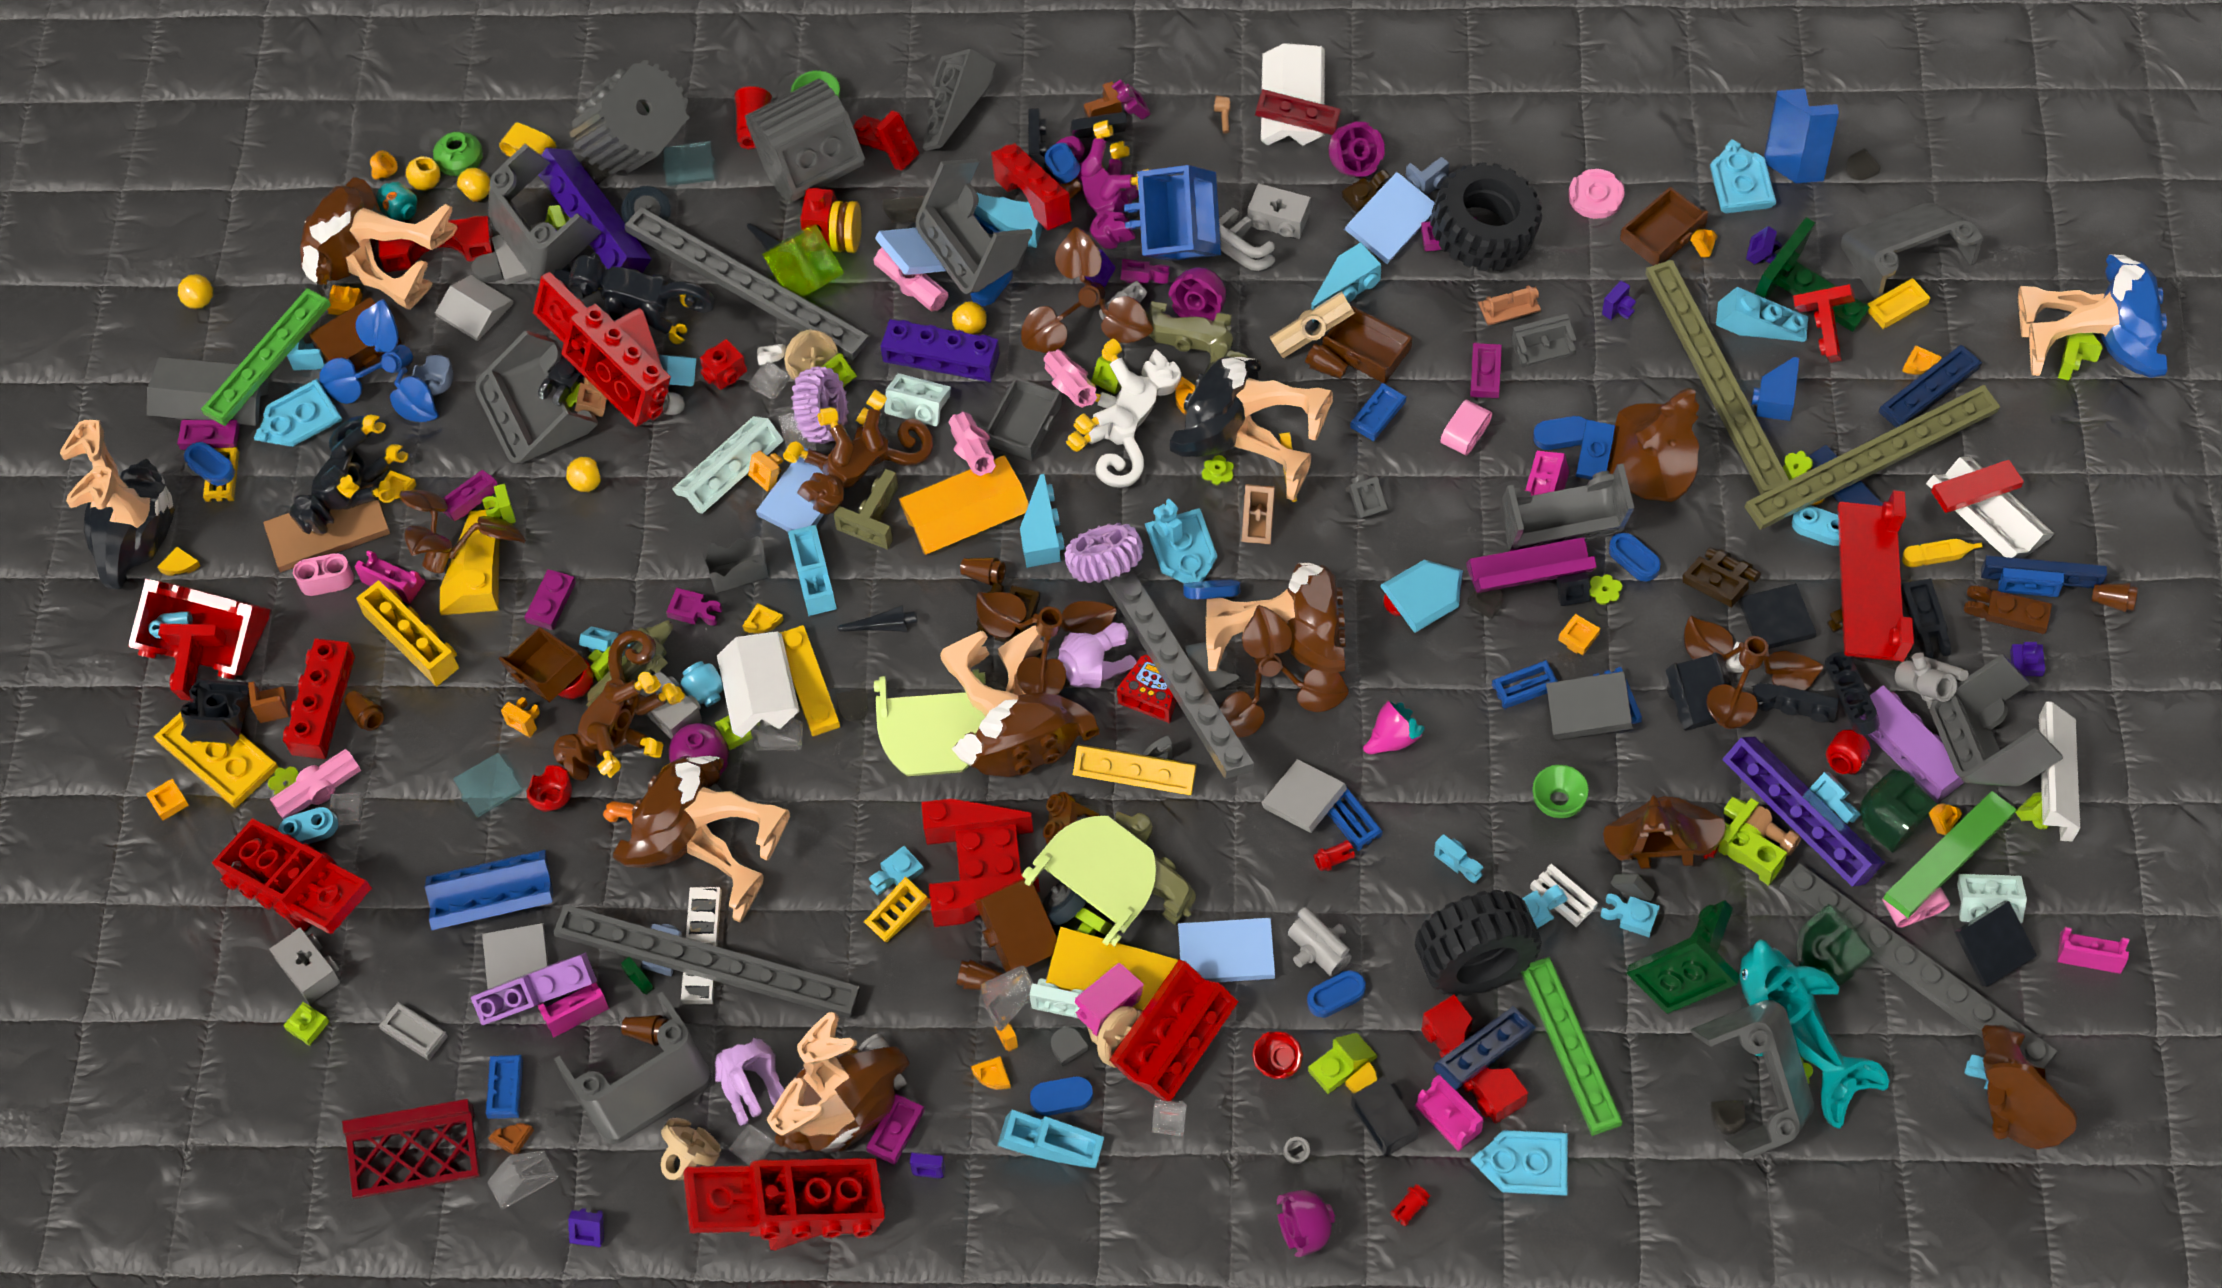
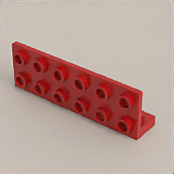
[1837,490,1914,662]

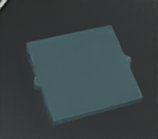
[662,141,715,186]
[453,753,523,818]

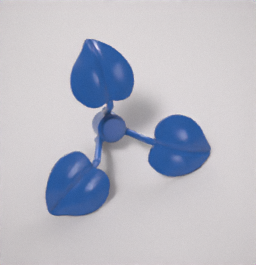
[319,299,439,422]

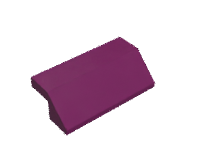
[1466,537,1597,593]

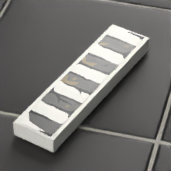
[681,887,722,1004]

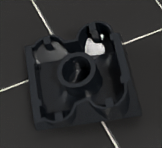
[1665,652,1732,731]
[180,679,250,746]

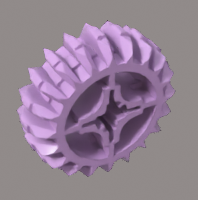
[791,366,849,444]
[1064,523,1144,583]

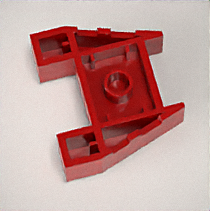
[921,798,1040,927]

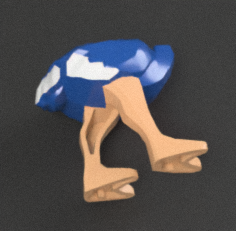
[2018,254,2167,378]

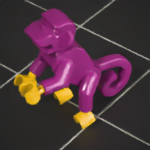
[1047,120,1149,249]

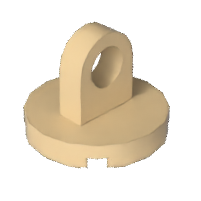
[784,329,838,380]
[1087,1006,1142,1068]
[661,1118,721,1180]

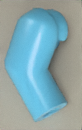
[148,611,193,638]

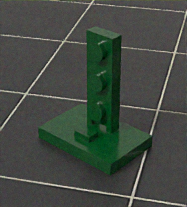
[1754,217,1870,332]
[1626,900,1740,1014]

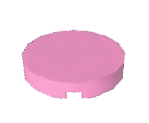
[1569,169,1624,219]

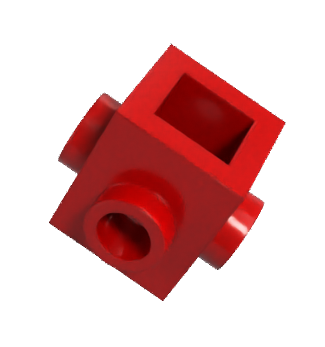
[700,339,747,391]

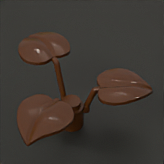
[1021,227,1154,353]
[399,490,526,573]
[976,592,1116,695]
[1219,605,1349,737]
[1684,616,1824,729]

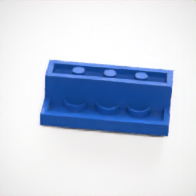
[1764,89,1839,183]
[424,850,553,930]

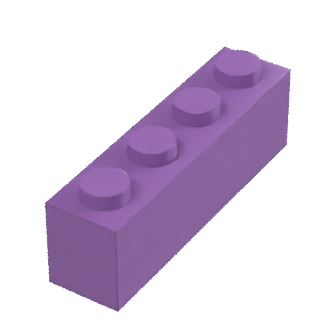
[1860,685,1964,803]

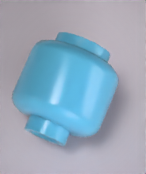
[680,661,724,707]

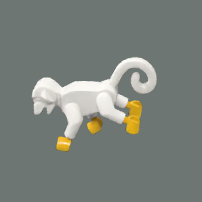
[1066,339,1181,488]

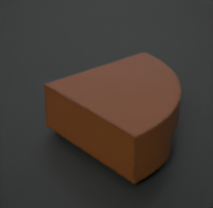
[488,1123,534,1156]

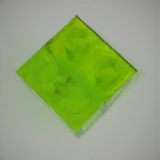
[762,225,844,297]

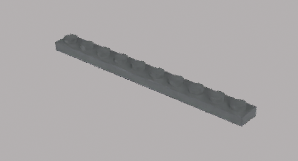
[625,207,869,361]
[1102,568,1254,779]
[1779,863,2057,1069]
[554,904,860,1019]

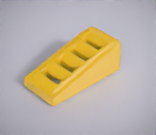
[864,877,930,943]

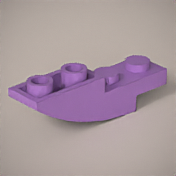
[471,952,597,1026]

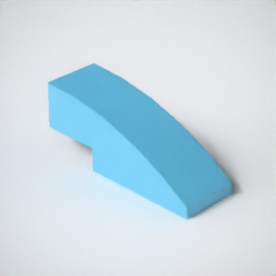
[788,525,837,616]
[997,1110,1104,1168]

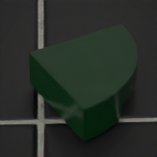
[621,957,655,995]

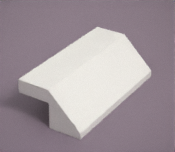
[1261,43,1325,146]
[1926,457,2054,559]
[717,631,799,738]
[2039,702,2080,842]

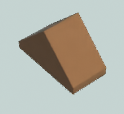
[1241,484,1275,544]

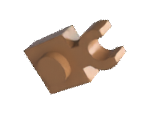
[575,378,607,417]

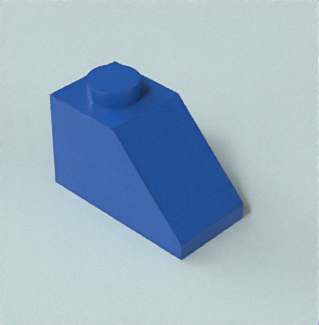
[1752,357,1799,421]

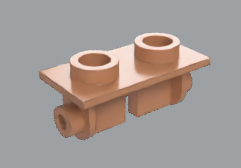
[1478,285,1541,326]

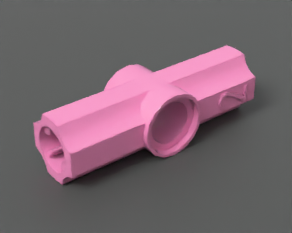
[874,248,949,312]
[1043,349,1097,408]
[948,412,996,476]
[270,749,361,819]

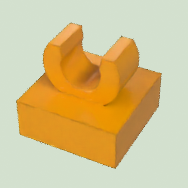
[327,285,362,315]
[748,450,783,492]
[1558,614,1600,655]
[501,697,540,738]
[146,779,189,821]

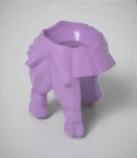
[1058,622,1137,689]
[715,1038,784,1126]

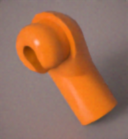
[603,801,634,825]

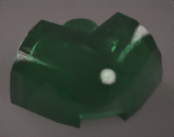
[1860,769,1937,853]
[1795,903,1875,986]

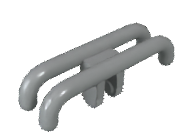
[1219,208,1275,271]

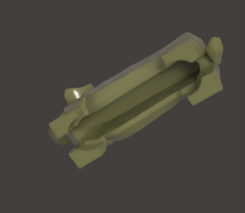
[1146,301,1248,363]
[586,620,673,707]
[1115,812,1196,926]

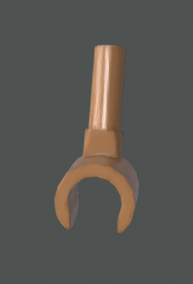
[1214,96,1231,133]

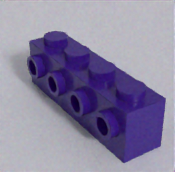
[880,319,1000,382]

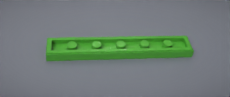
[201,288,331,426]
[1883,791,2017,918]
[1521,957,1622,1136]

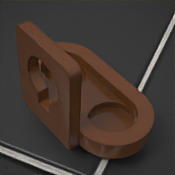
[1043,792,1100,844]

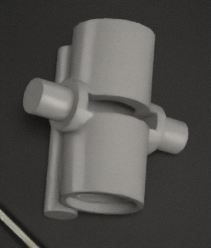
[1895,652,1969,709]
[1288,907,1352,977]

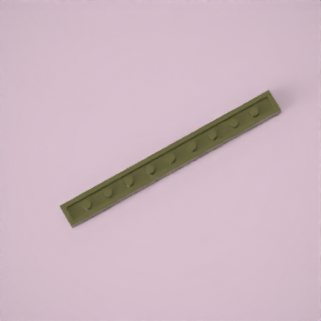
[1646,260,1789,494]
[1744,385,2000,530]

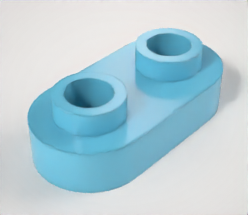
[1792,505,1839,546]
[278,807,338,844]

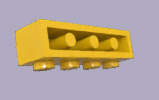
[356,580,459,687]

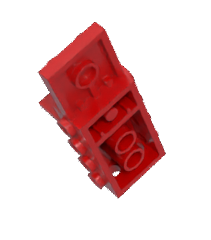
[533,272,671,427]
[212,818,372,934]
[683,1158,885,1250]

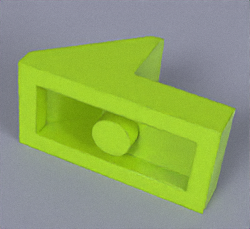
[2058,333,2102,380]
[1308,1033,1377,1094]

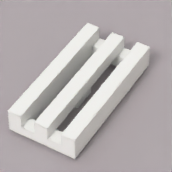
[1530,864,1598,927]

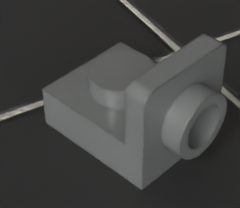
[1345,474,1388,519]

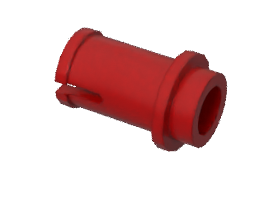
[1314,840,1355,872]
[1390,1184,1430,1226]

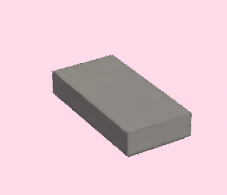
[379,1002,448,1061]

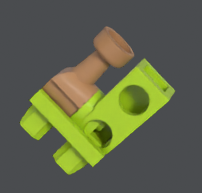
[1718,797,1802,886]

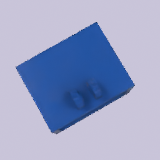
[1124,165,1221,261]

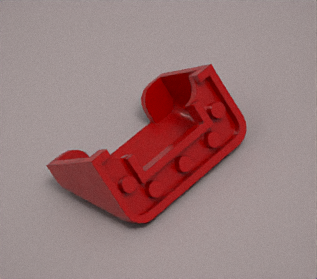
[128,579,271,680]

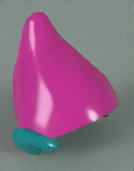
[1363,700,1425,754]

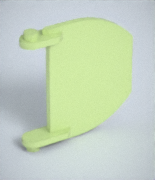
[874,669,986,776]
[1022,816,1156,947]

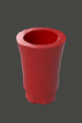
[734,86,772,150]

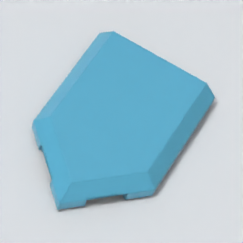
[1710,139,1776,214]
[254,379,343,447]
[1145,508,1217,583]
[1380,559,1463,633]
[1470,1130,1568,1196]

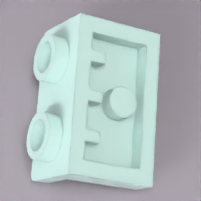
[884,373,951,426]
[1957,874,2027,923]
[1029,979,1083,1018]

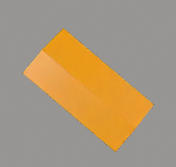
[899,455,1029,554]

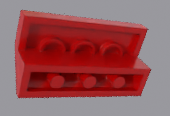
[1109,960,1239,1103]

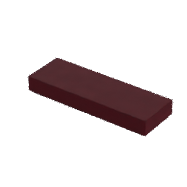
[1255,89,1341,135]

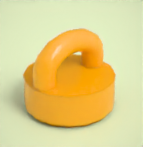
[370,150,398,180]

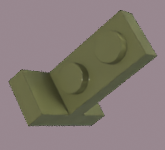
[834,469,898,550]

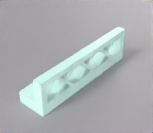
[672,416,784,514]

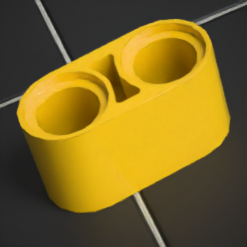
[499,123,557,157]

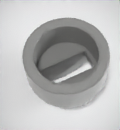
[663,392,685,415]
[1283,1137,1310,1164]

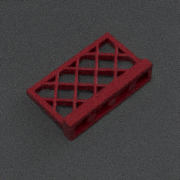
[342,1099,480,1199]

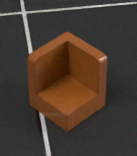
[1084,81,1122,117]
[248,681,289,723]

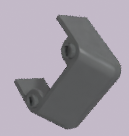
[487,144,602,282]
[916,158,1033,294]
[1502,463,1634,551]
[1930,654,2064,787]
[554,992,712,1144]
[1690,1000,1814,1159]

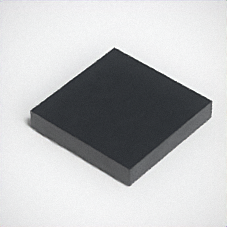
[1070,112,1127,138]
[1739,583,1816,649]
[1954,901,2037,987]

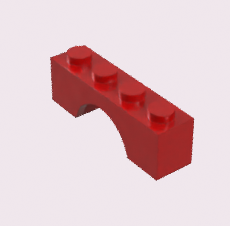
[991,143,1072,230]
[379,215,494,273]
[1421,994,1528,1124]

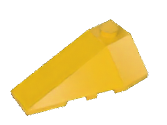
[439,509,500,615]

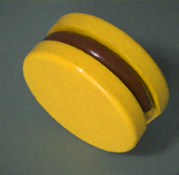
[829,201,861,253]

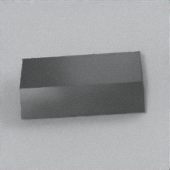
[147,357,268,425]

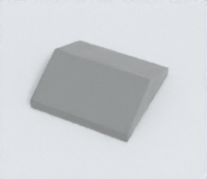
[435,275,514,341]

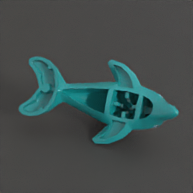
[1740,939,1889,1129]

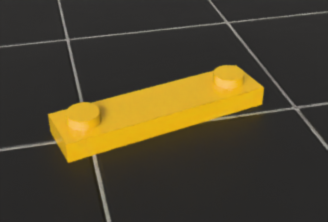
[781,625,840,737]
[1073,744,1197,795]

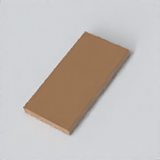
[263,484,390,573]

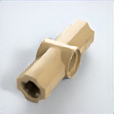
[1270,291,1355,358]

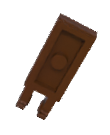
[1964,585,2052,634]

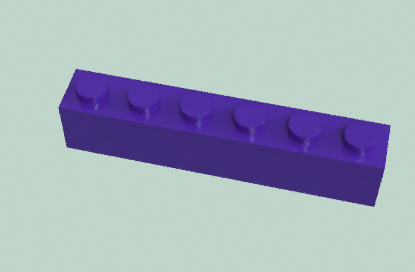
[539,148,651,273]
[1722,736,1885,887]

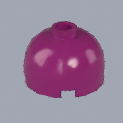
[1328,122,1385,177]
[1169,267,1226,322]
[669,723,729,776]
[1277,1190,1335,1257]

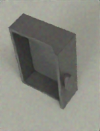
[985,377,1062,461]
[1546,671,1633,741]

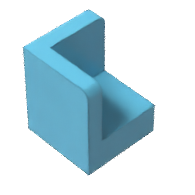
[287,338,327,370]
[658,354,696,386]

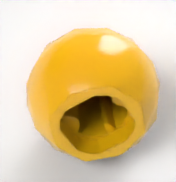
[406,156,441,191]
[456,168,490,202]
[178,274,213,309]
[952,301,987,335]
[566,457,601,492]

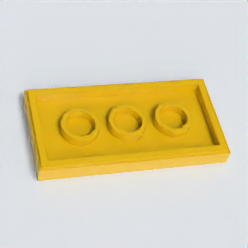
[154,712,279,809]
[1045,927,1178,1012]

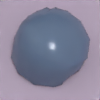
[412,355,454,397]

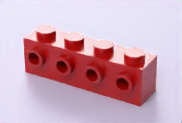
[283,638,355,759]

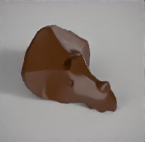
[1607,388,1699,502]
[1603,795,1726,869]
[1982,1024,2078,1149]

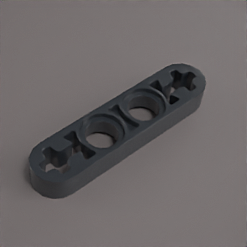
[1825,652,1880,735]

